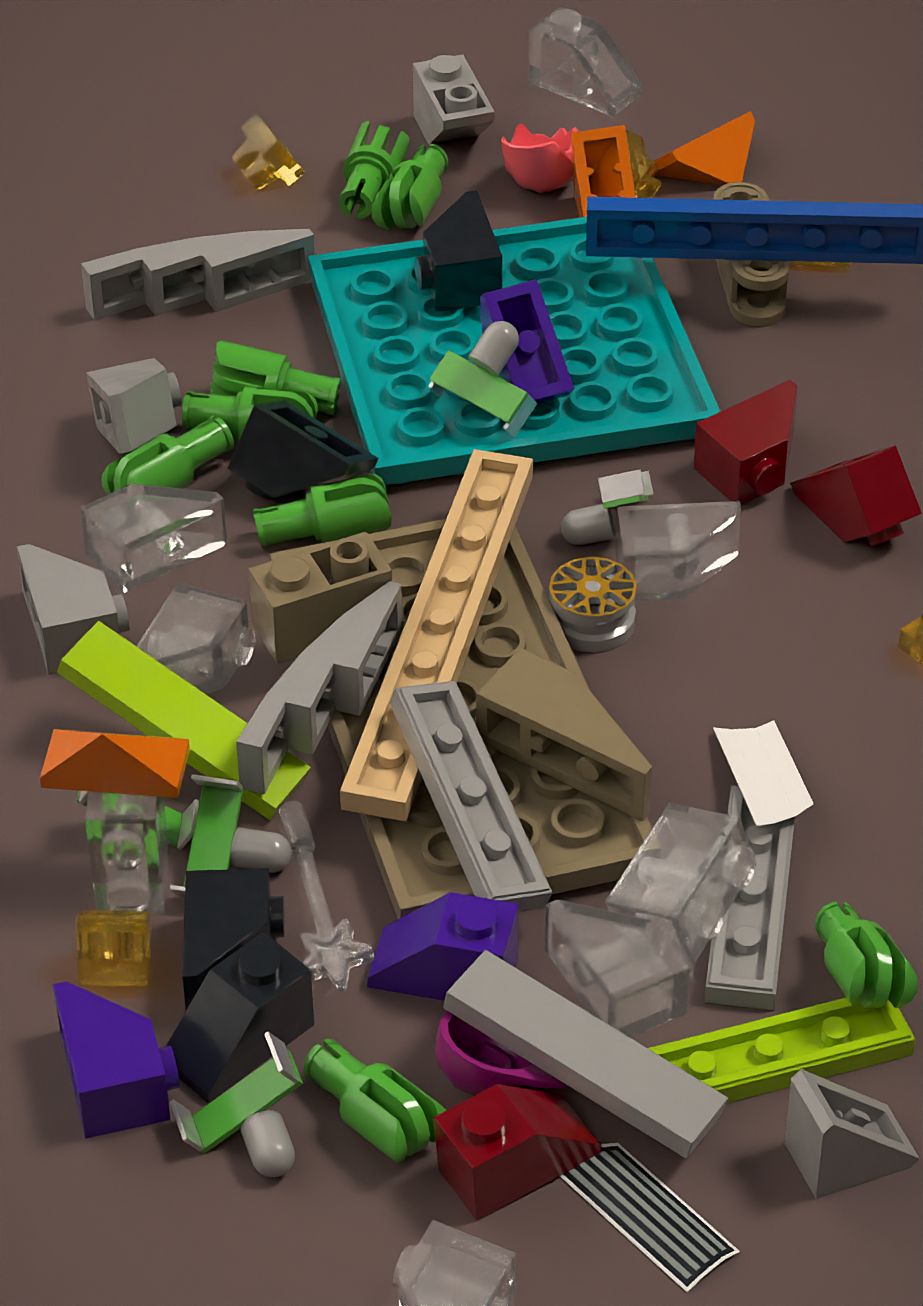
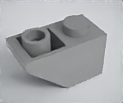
[413,54,495,145]

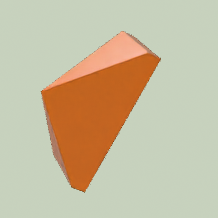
[645,111,755,186]
[570,125,636,218]
[40,729,190,798]

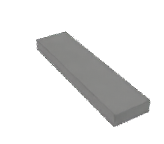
[389,681,553,911]
[704,786,795,1010]
[443,950,728,1159]

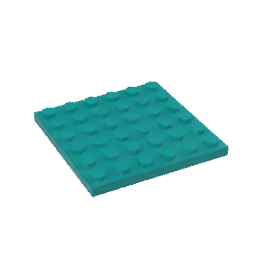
[308,217,721,485]

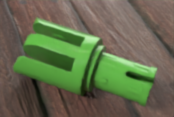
[338,121,410,219]
[372,144,448,230]
[210,340,342,415]
[182,386,318,440]
[102,416,234,512]
[253,473,392,548]
[815,902,918,1009]
[303,1039,446,1164]

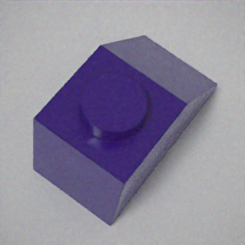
[367,892,519,1001]
[53,981,180,1139]

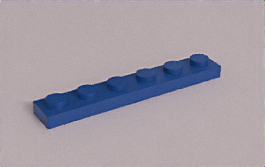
[586,197,923,264]

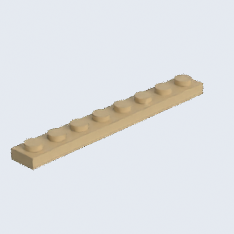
[340,449,533,821]

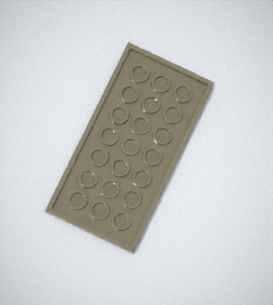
[270,519,663,919]

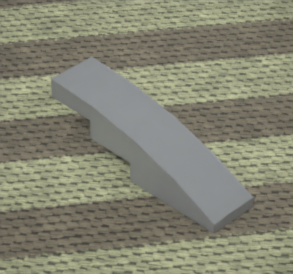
[81,229,315,320]
[236,581,402,794]

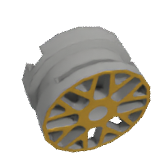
[549,557,637,653]

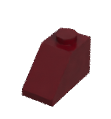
[694,380,798,507]
[790,445,922,546]
[433,1084,601,1221]

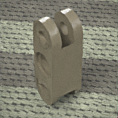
[714,182,789,327]

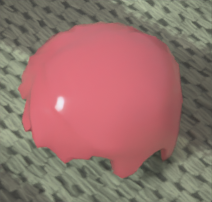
[501,124,578,194]

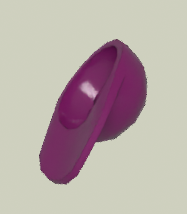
[435,1011,569,1096]

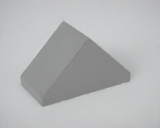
[784,1069,920,1199]

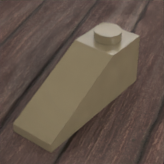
[476,648,652,821]

